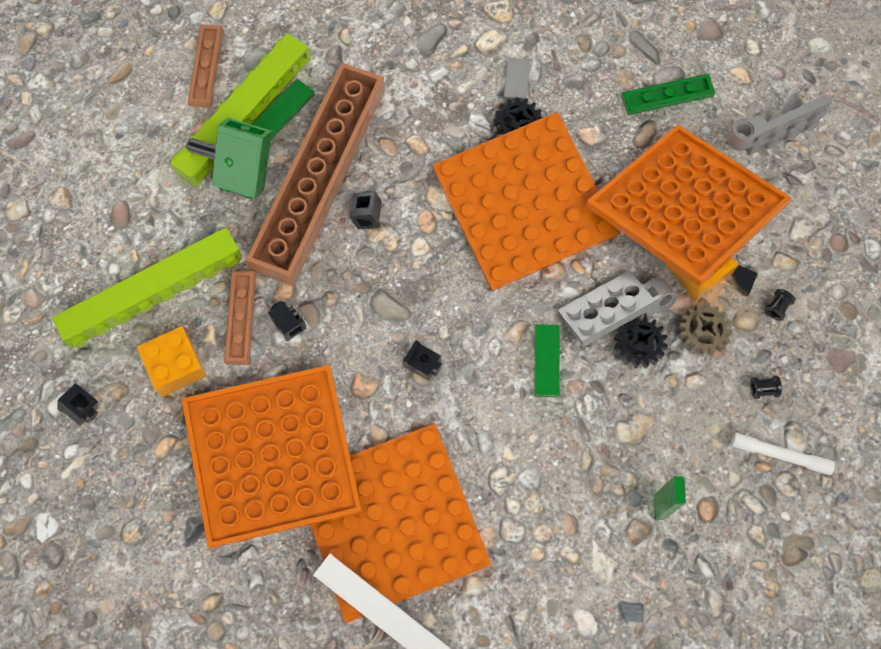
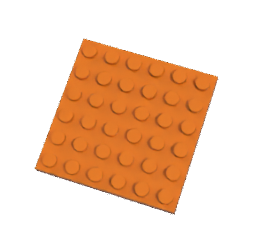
[432,112,620,292]
[586,124,792,287]
[181,365,362,549]
[311,423,492,624]

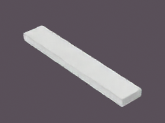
[313,554,451,649]

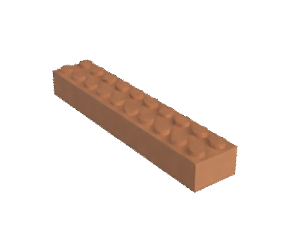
[246,62,385,287]

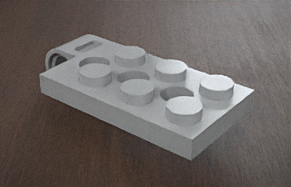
[727,95,832,155]
[558,271,677,347]

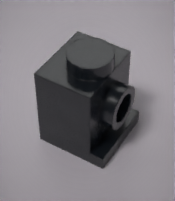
[350,191,382,229]
[268,301,307,342]
[403,340,443,381]
[57,383,99,426]

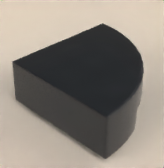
[732,265,758,296]

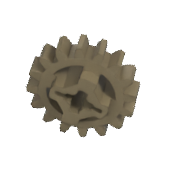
[677,303,733,356]

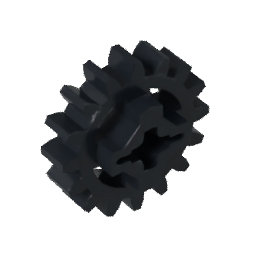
[494,97,544,135]
[614,316,668,369]

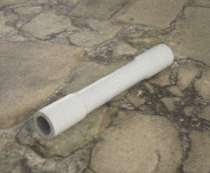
[731,432,835,476]

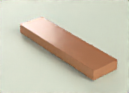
[187,25,224,108]
[224,271,257,365]

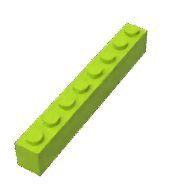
[170,33,311,188]
[51,227,243,349]

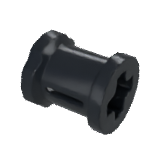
[764,289,796,321]
[750,375,782,399]

